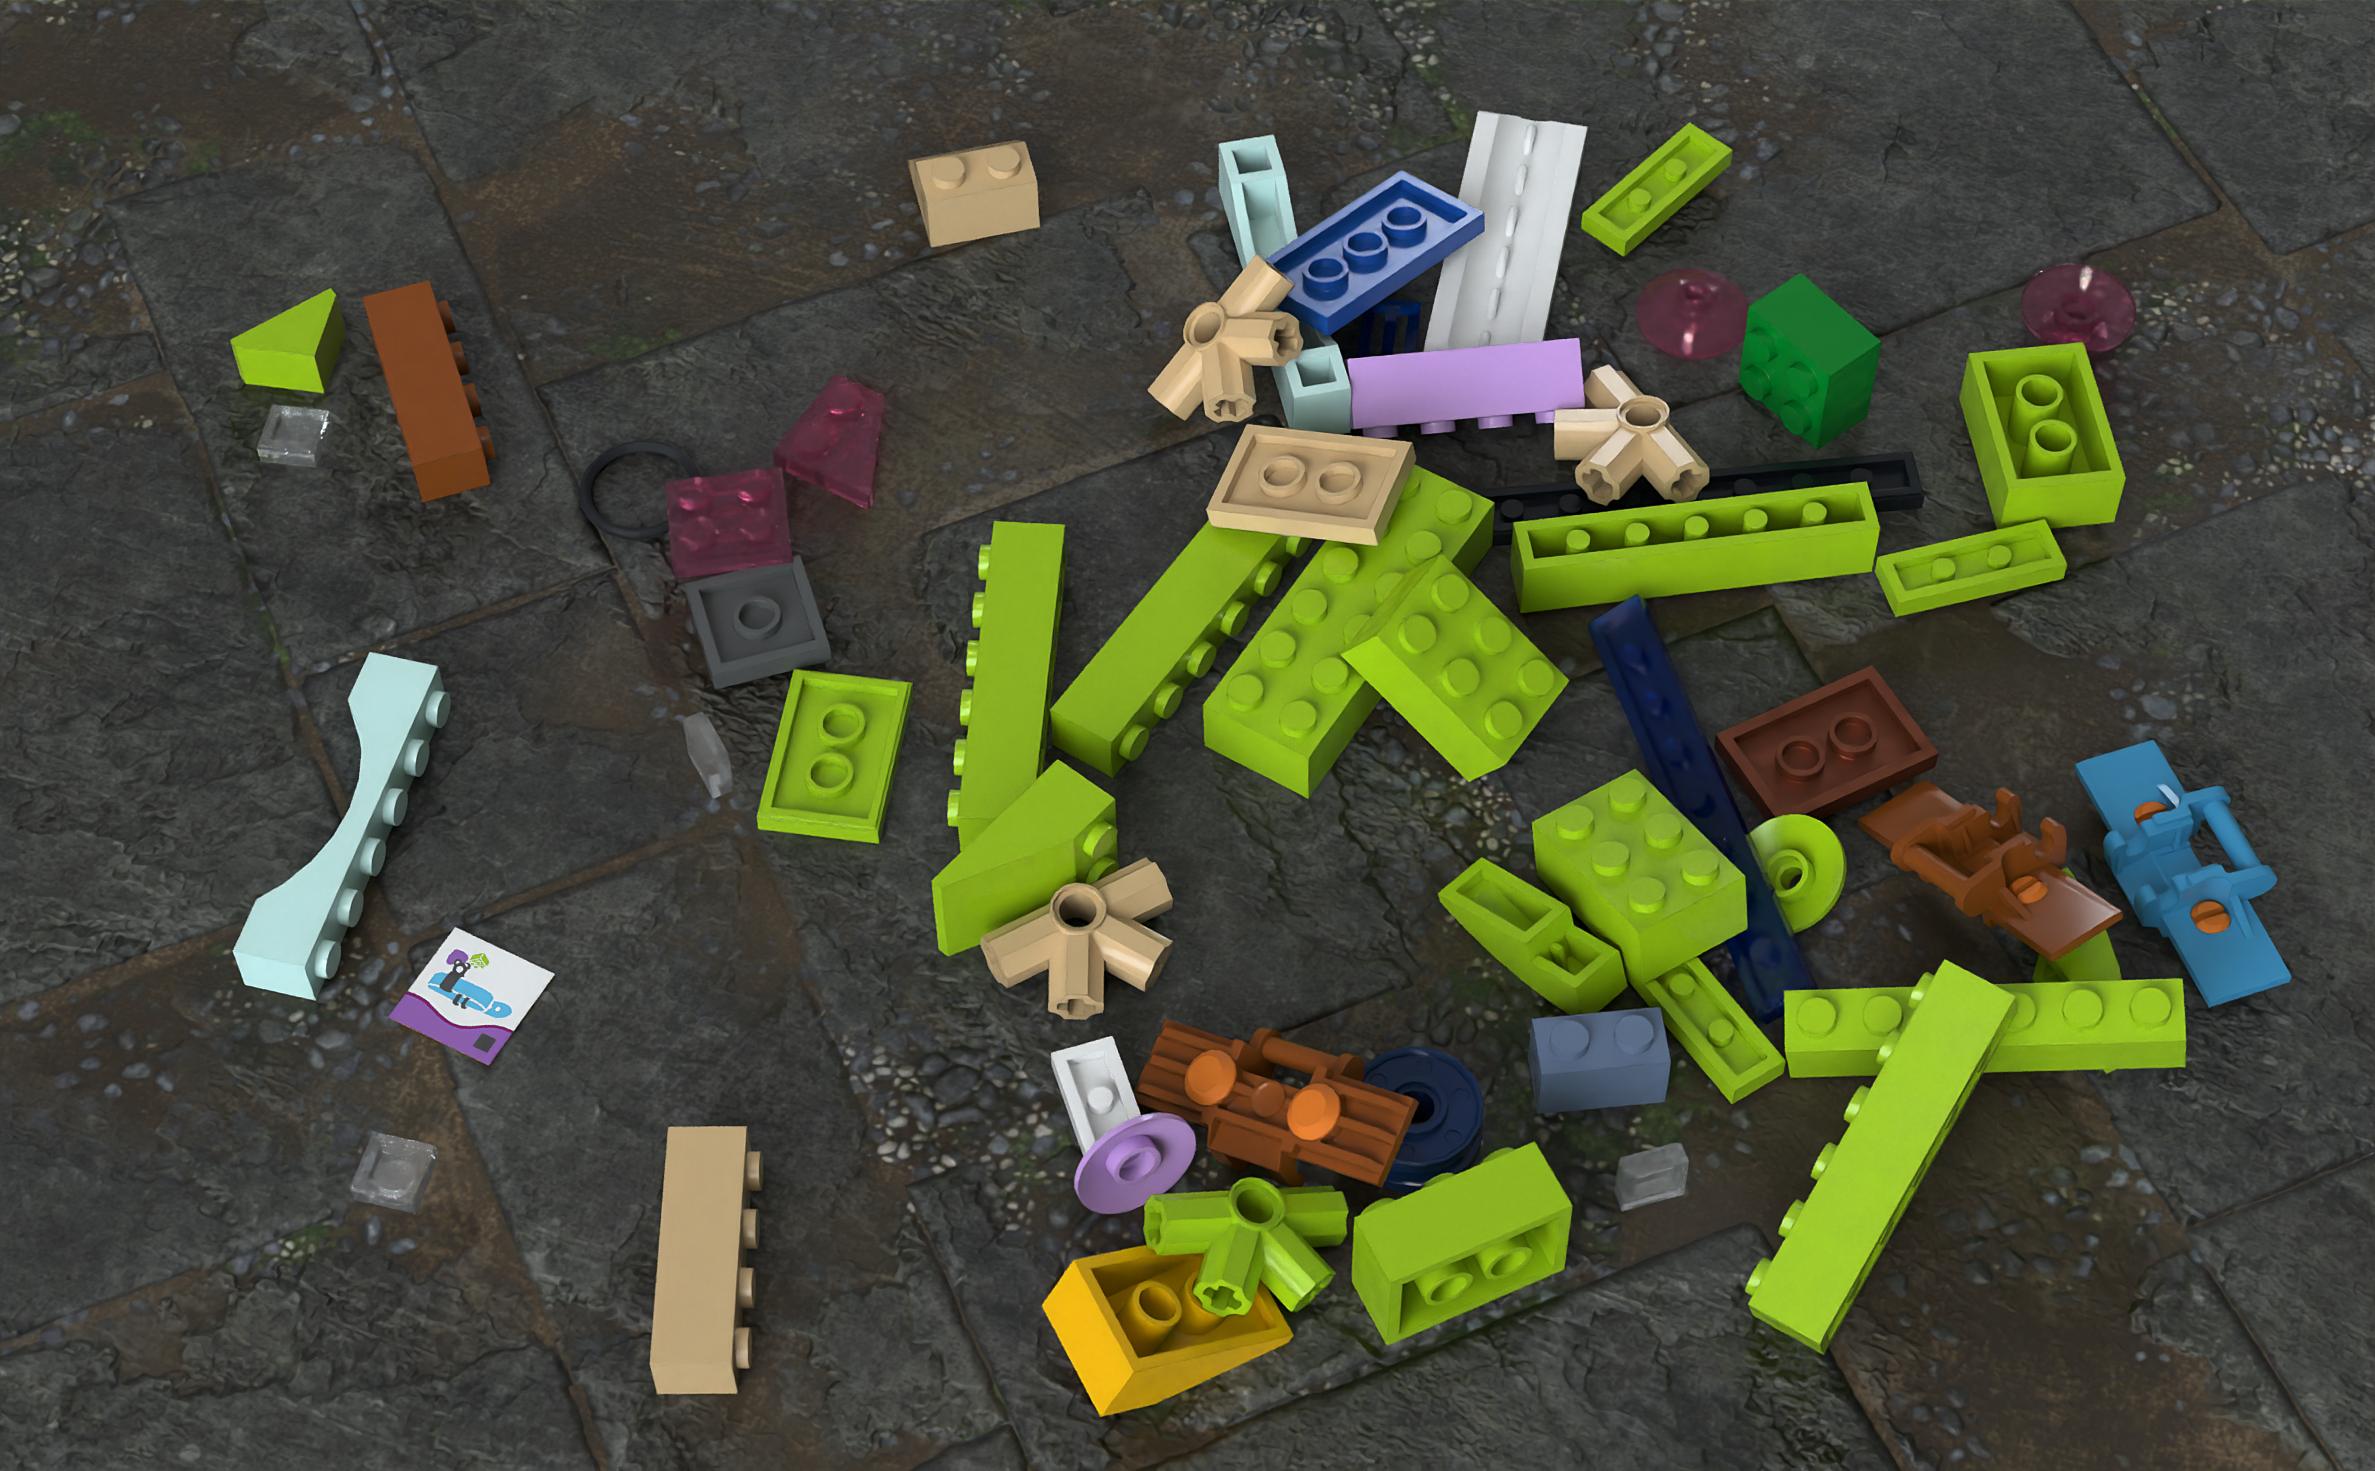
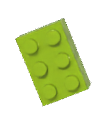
[1959,342,2126,530]
[1341,553,1570,782]
[1532,769,1748,985]
[1351,1141,1573,1346]

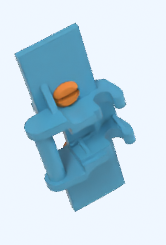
[2074,740,2292,1007]

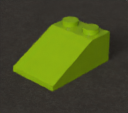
[931,759,1119,956]

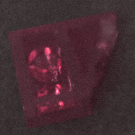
[772,374,885,509]

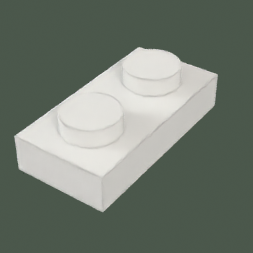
[1051,1036,1141,1157]

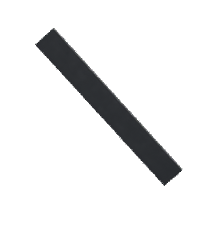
[1472,451,1924,547]

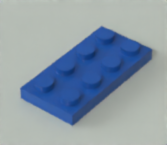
[1266,170,1485,336]

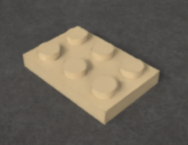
[1206,424,1416,546]

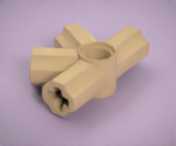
[1148,254,1304,423]
[1554,364,1709,506]
[980,857,1173,1020]

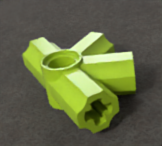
[1143,1177,1349,1317]

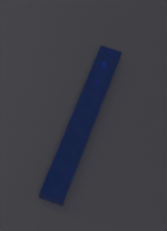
[1587,594,1819,1025]

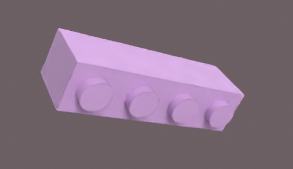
[1343,338,1585,438]

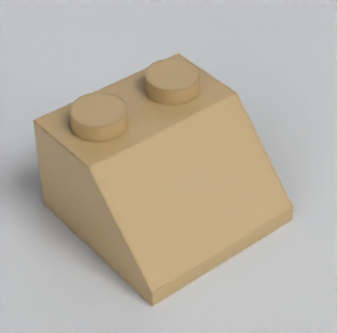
[908,140,1040,248]

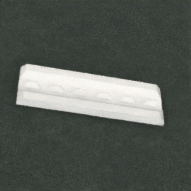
[1424,111,1589,352]

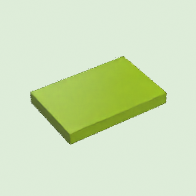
[757,669,914,844]

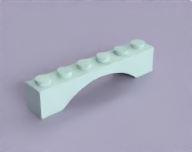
[1219,135,1351,434]
[233,652,451,1001]

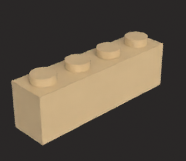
[650,1126,763,1394]

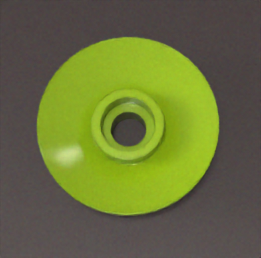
[1731,814,1847,935]

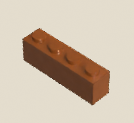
[362,280,496,502]

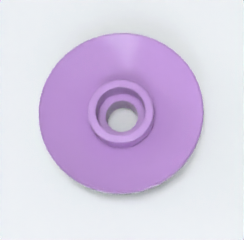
[1074,1113,1196,1214]

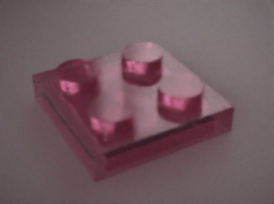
[665,467,793,579]

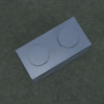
[1528,1007,1671,1114]

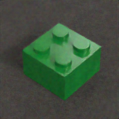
[1738,273,1881,450]

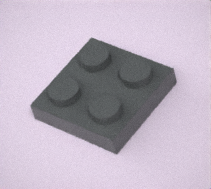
[684,555,832,690]

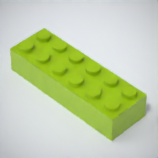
[1203,464,1495,799]

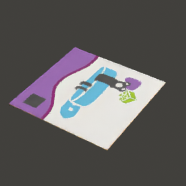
[388,927,555,1066]

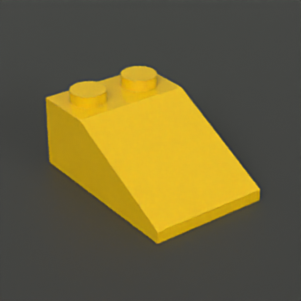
[1041,1245,1294,1417]

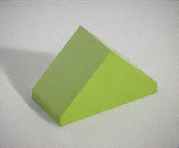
[230,288,346,393]

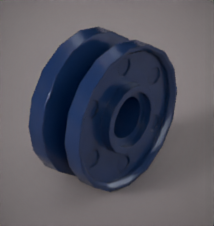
[1362,1046,1484,1193]

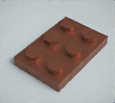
[1714,665,1939,821]

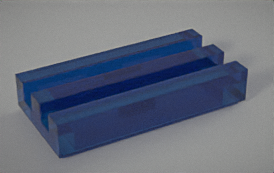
[1357,299,1421,358]

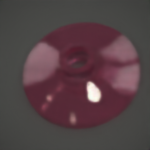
[2020,264,2136,355]
[1636,269,1749,359]

